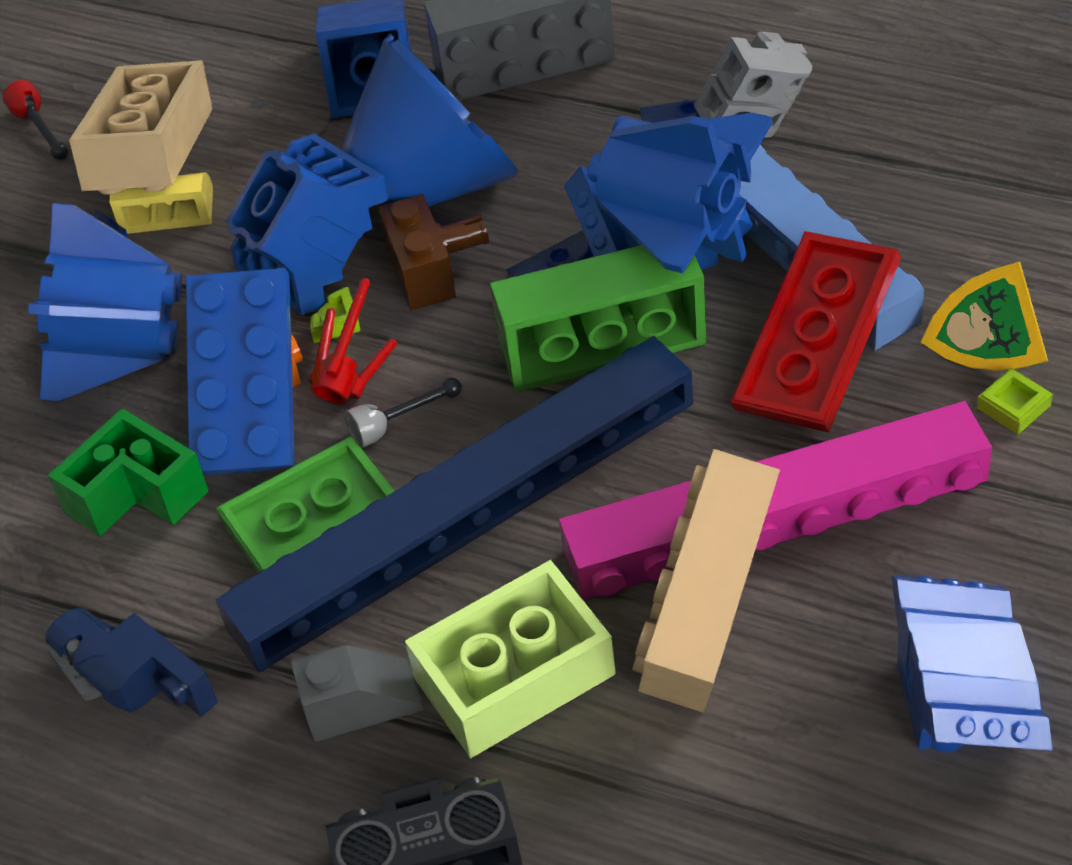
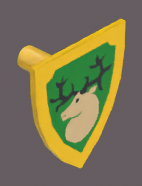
[921,261,1048,371]

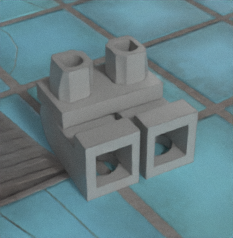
[694,31,812,138]

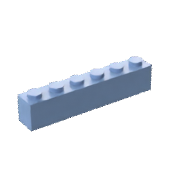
[739,145,924,351]

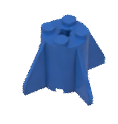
[588,113,772,274]
[28,203,182,401]

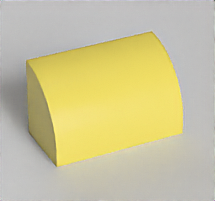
[109,172,213,234]

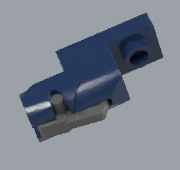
[46,608,218,717]

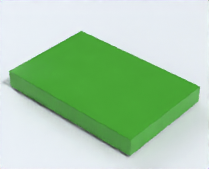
[216,436,394,573]

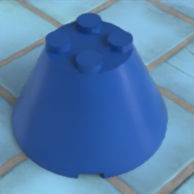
[341,34,519,207]

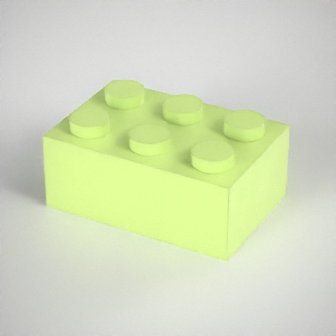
[405,560,616,759]

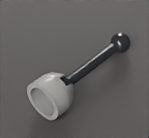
[344,378,462,448]

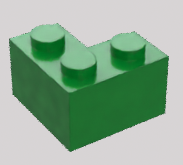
[48,408,209,536]

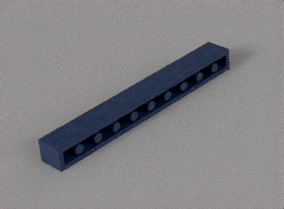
[215,336,693,673]

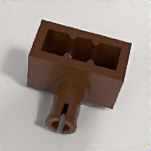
[378,194,489,310]

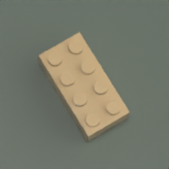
[69,60,212,194]
[632,449,780,713]

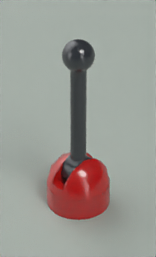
[2,80,69,160]

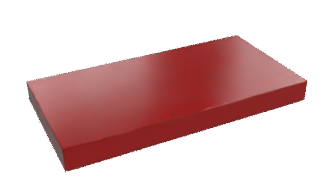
[730,231,901,433]

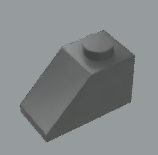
[291,644,423,743]

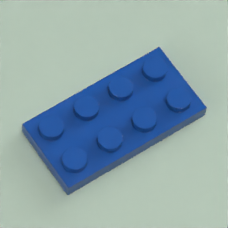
[186,268,295,476]

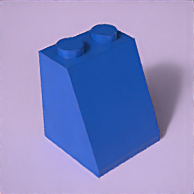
[316,0,412,119]

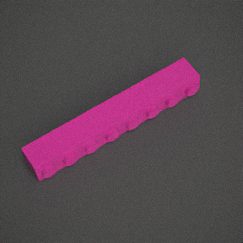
[559,401,992,600]

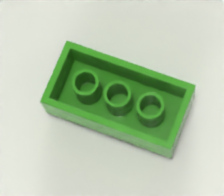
[490,245,706,393]

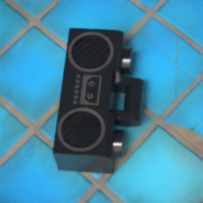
[325,777,522,865]

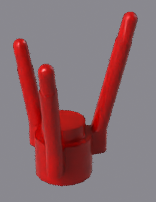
[308,278,397,405]

